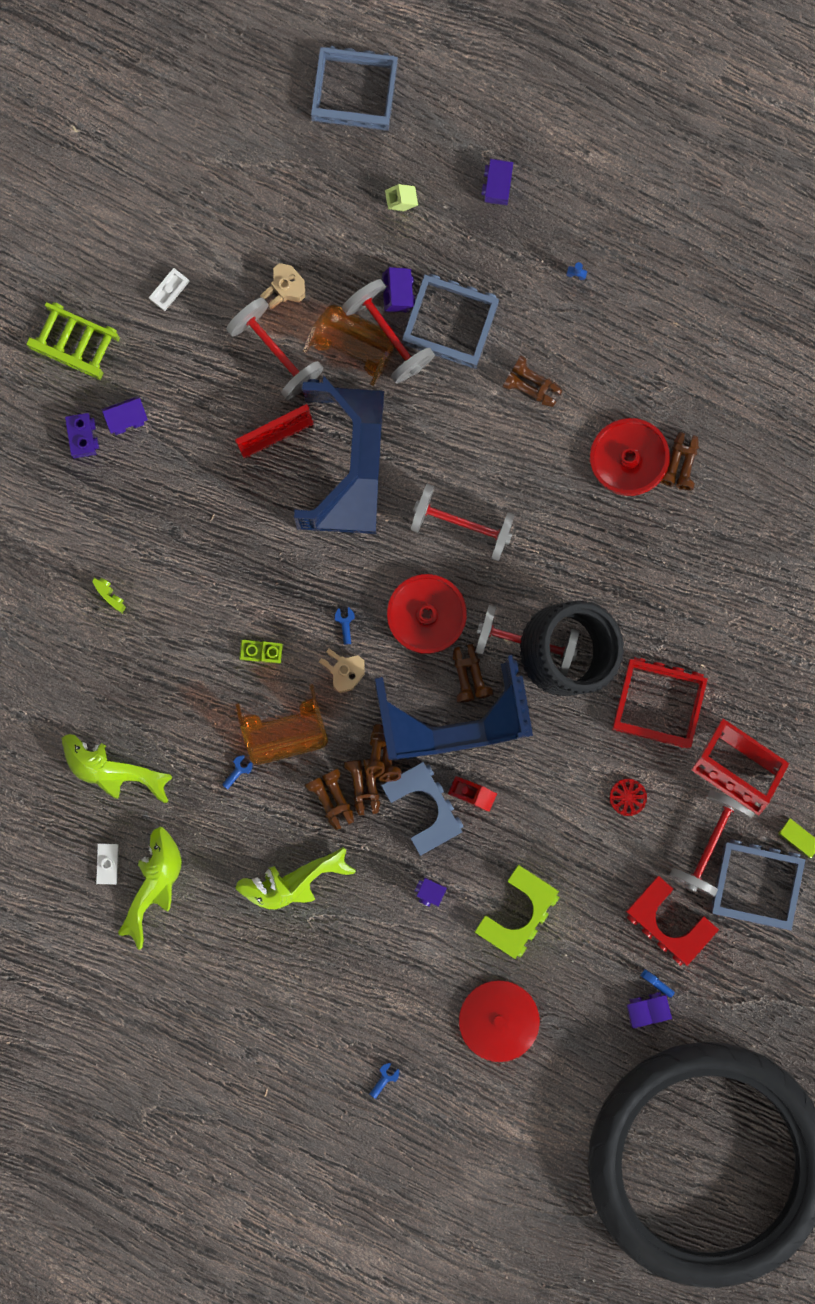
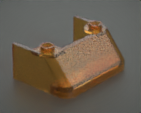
[302,305,399,386]
[235,684,328,765]

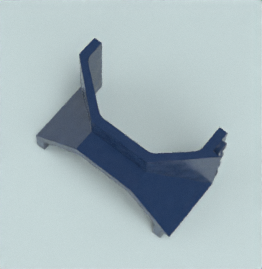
[294,375,384,534]
[375,655,533,760]

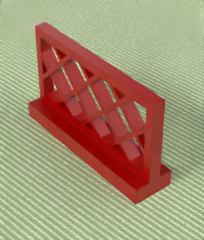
[235,404,314,459]

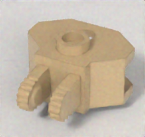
[260,263,305,309]
[319,649,365,693]

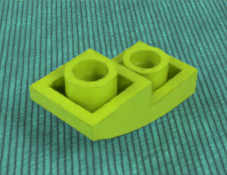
[92,578,126,613]
[239,640,283,664]

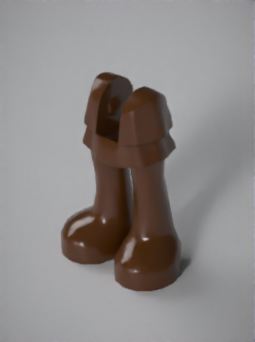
[502,355,563,407]
[660,432,699,491]
[453,644,494,703]
[366,724,401,782]
[344,758,381,815]
[304,769,354,830]

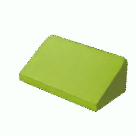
[778,818,815,859]

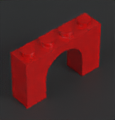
[625,876,719,966]

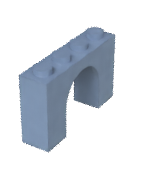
[381,762,464,856]

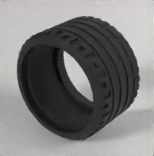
[520,600,624,696]

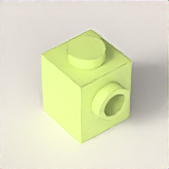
[385,184,418,211]

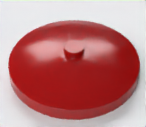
[590,418,670,496]
[387,574,467,654]
[459,980,540,1062]

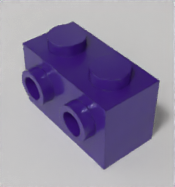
[481,159,514,205]
[382,267,415,313]
[101,396,148,435]
[65,413,99,459]
[415,878,447,907]

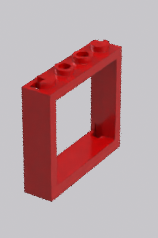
[612,657,708,749]
[692,719,790,816]

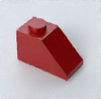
[448,776,497,812]

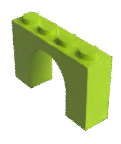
[474,865,560,959]

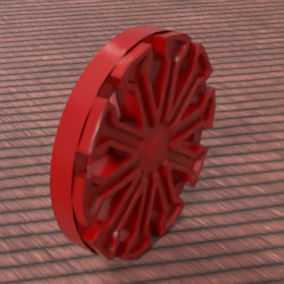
[609,779,647,816]

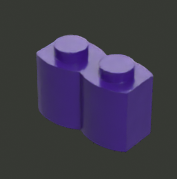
[626,992,672,1028]

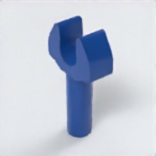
[566,262,587,280]
[335,607,355,645]
[222,755,253,789]
[640,969,675,998]
[369,1062,399,1099]

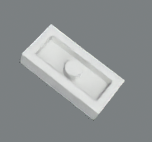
[149,268,189,311]
[96,844,119,884]

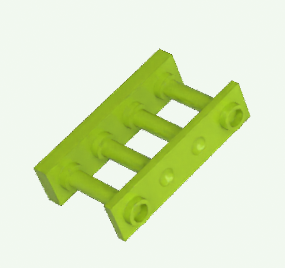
[26,302,120,380]

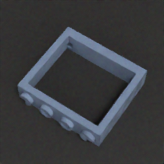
[311,46,398,131]
[402,274,499,369]
[710,839,805,930]

